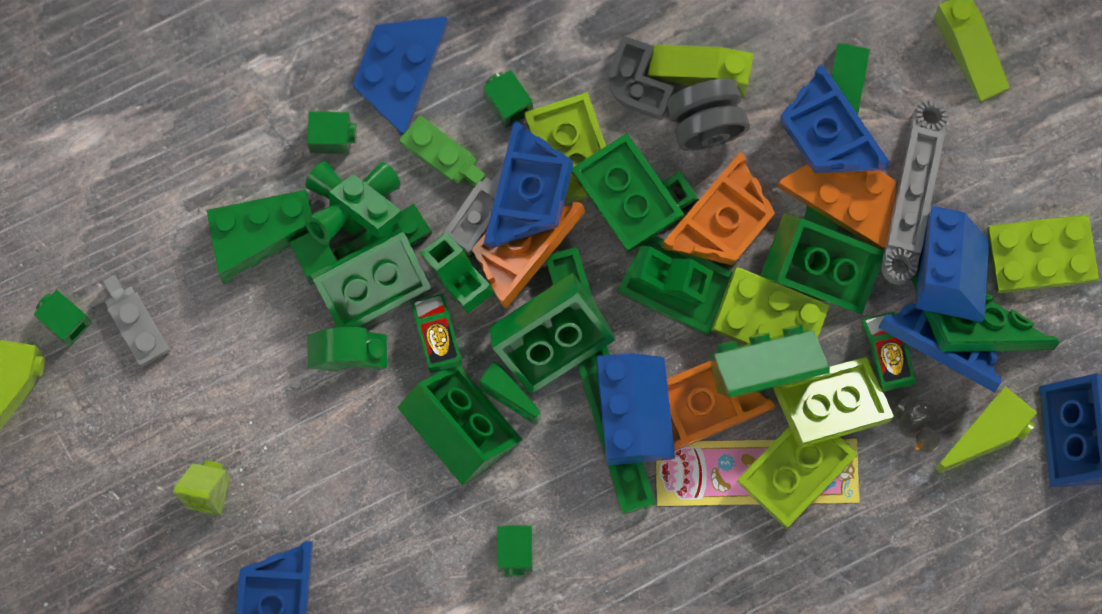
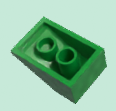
[760,213,884,315]

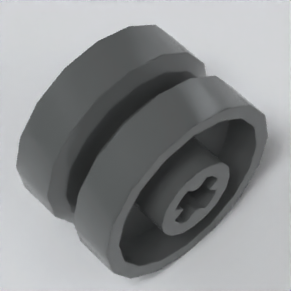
[667,79,750,151]

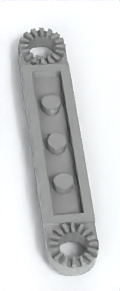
[881,100,948,285]

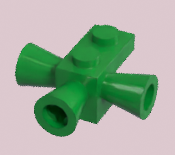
[305,161,402,245]

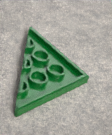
[905,257,1060,352]

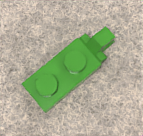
[399,115,486,188]

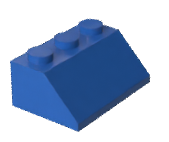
[916,206,989,322]
[596,353,675,466]
[1039,373,1102,487]

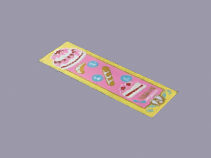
[656,439,860,506]

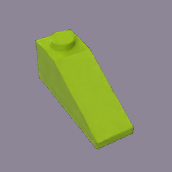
[933,0,1010,103]
[648,44,754,97]
[0,340,45,430]
[935,386,1038,473]
[174,460,230,516]

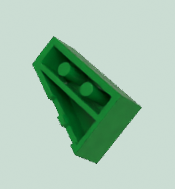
[206,190,313,284]

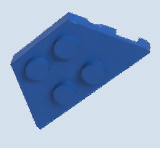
[353,16,448,136]
[780,65,890,173]
[484,122,574,248]
[878,303,1002,393]
[236,541,313,614]

